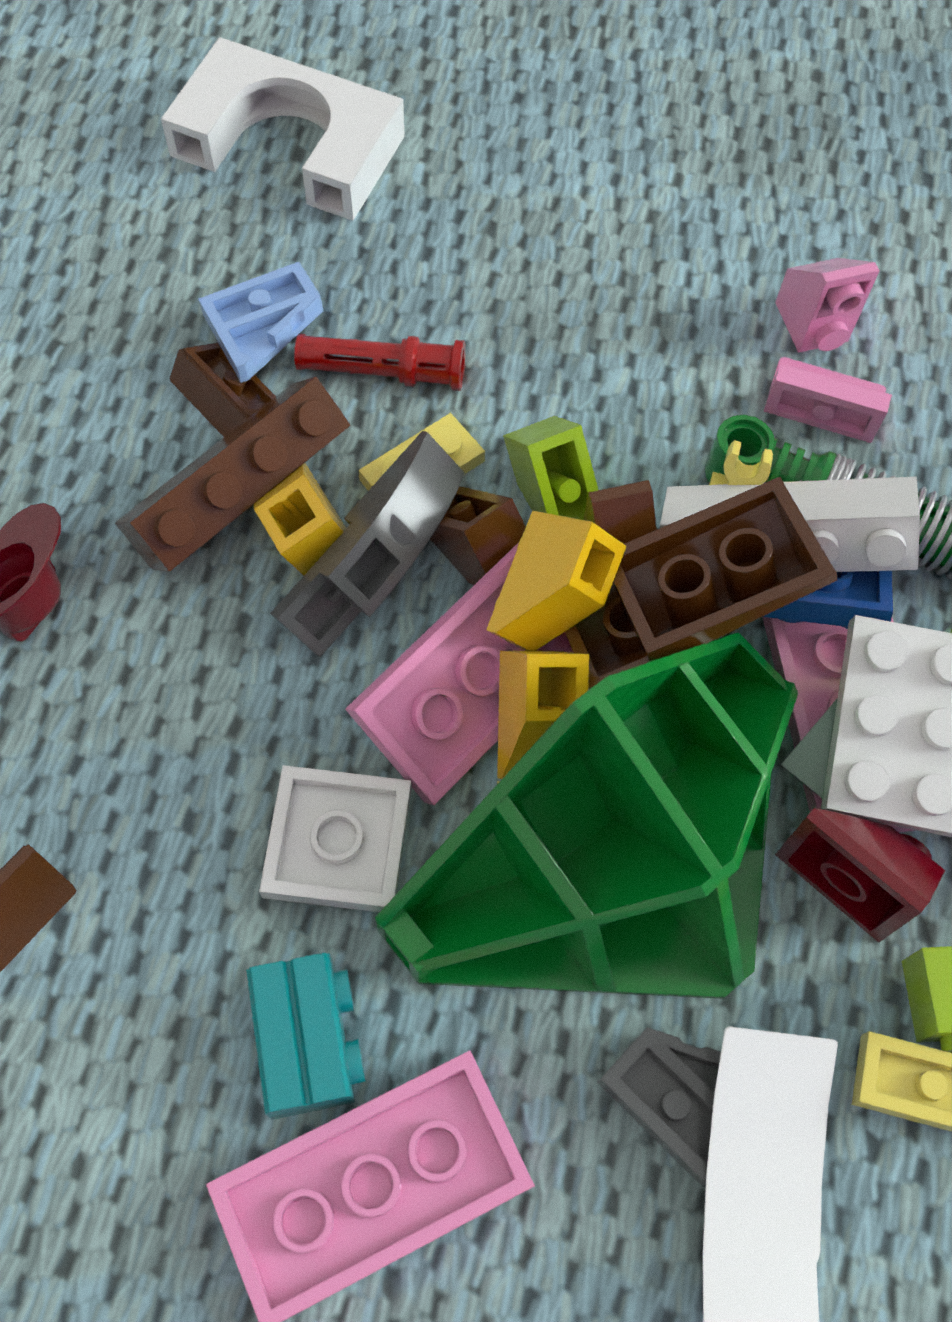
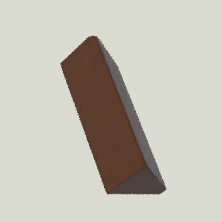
[170,342,276,437]
[0,844,76,972]

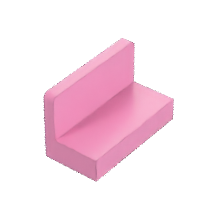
[764,357,892,443]

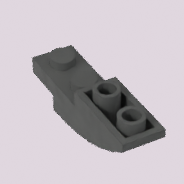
[270,431,465,657]

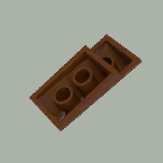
[565,477,837,690]

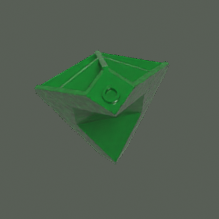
[375,632,799,999]

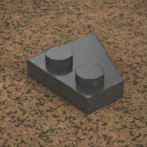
[597,1027,721,1187]

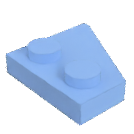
[198,261,323,383]

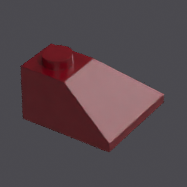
[775,807,946,943]

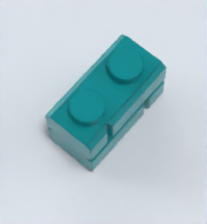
[246,953,366,1120]

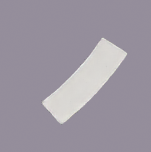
[703,1027,838,1322]

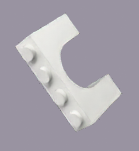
[161,37,405,221]

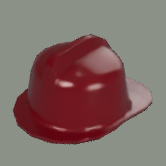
[0,503,62,642]

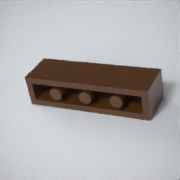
[115,376,351,572]

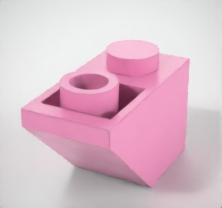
[775,258,879,353]

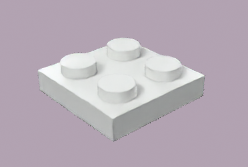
[259,765,412,912]

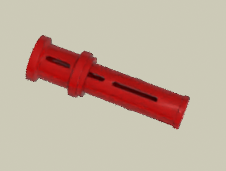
[294,334,466,391]

